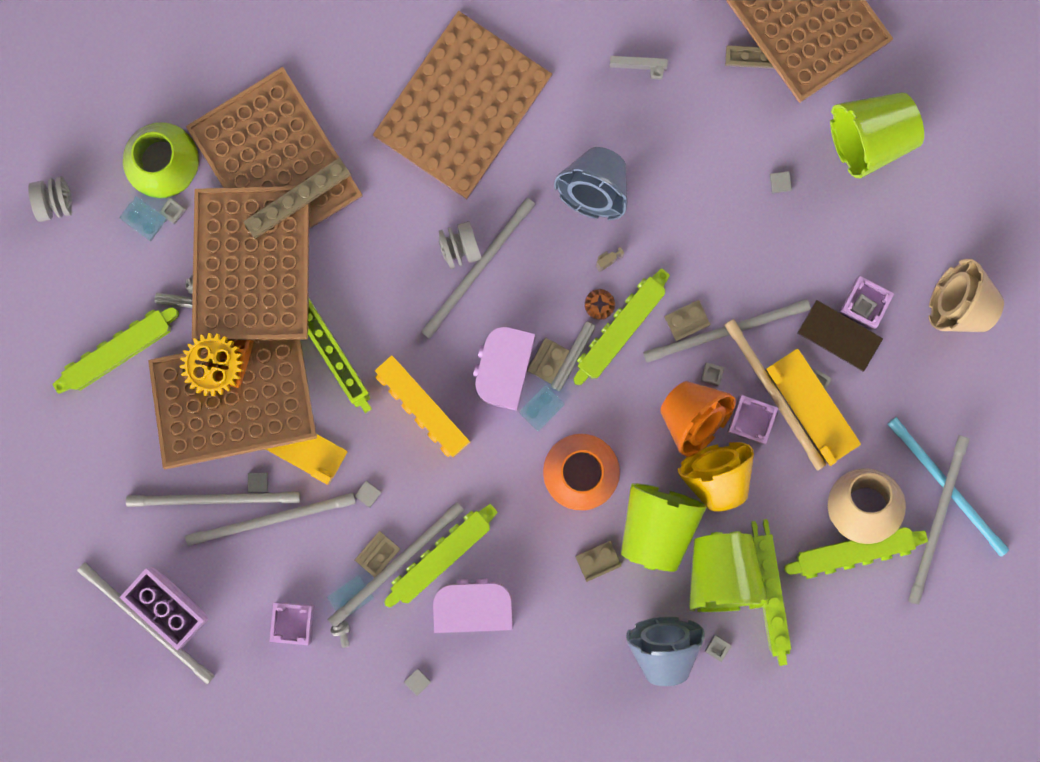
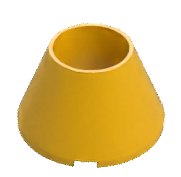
[678,442,754,511]

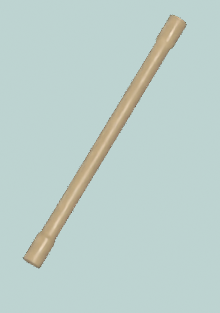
[724,319,827,470]

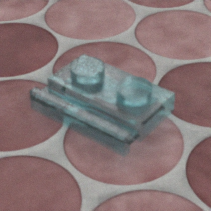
[119,196,167,241]
[519,385,565,432]
[327,575,375,616]

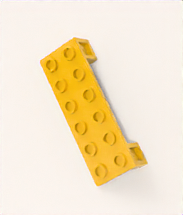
[766,349,861,466]
[265,434,348,485]

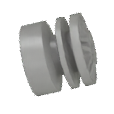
[28,176,73,222]
[438,221,481,269]

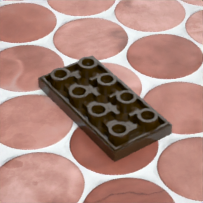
[797,300,883,372]

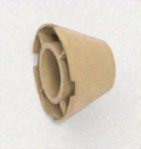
[928,259,1004,332]
[828,468,906,544]

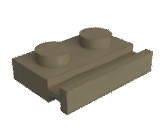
[596,247,624,272]
[664,300,711,341]
[527,337,570,384]
[354,531,401,578]
[575,541,622,582]

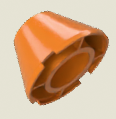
[660,381,736,457]
[543,434,620,510]

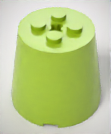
[830,92,924,178]
[621,483,706,572]
[689,531,768,612]

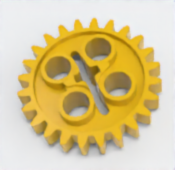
[180,333,244,396]

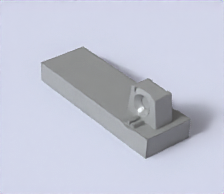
[609,56,668,79]

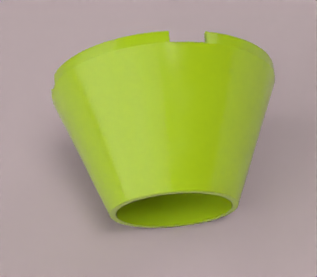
[123,122,199,198]

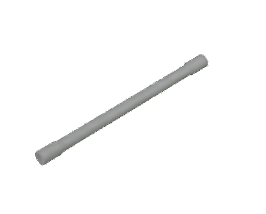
[421,198,536,339]
[643,299,811,363]
[908,435,970,605]
[126,491,300,507]
[185,493,356,546]
[327,502,464,628]
[77,563,215,685]

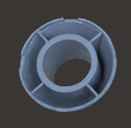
[554,147,627,220]
[626,617,705,686]

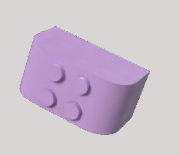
[474,327,535,411]
[119,567,209,650]
[433,578,513,633]

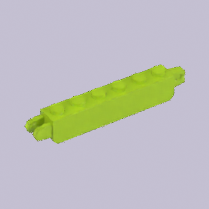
[573,268,670,385]
[308,298,372,414]
[52,307,179,394]
[384,504,498,608]
[751,519,791,666]
[784,527,928,579]

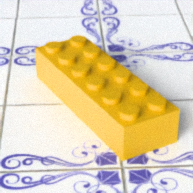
[375,355,471,458]

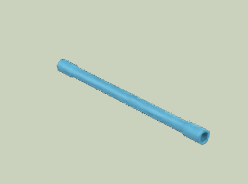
[888,417,1009,557]

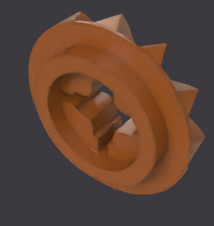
[585,289,615,320]

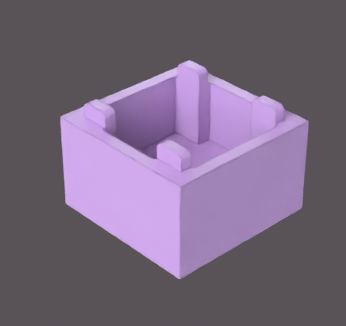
[839,276,894,329]
[727,395,778,445]
[269,602,314,645]

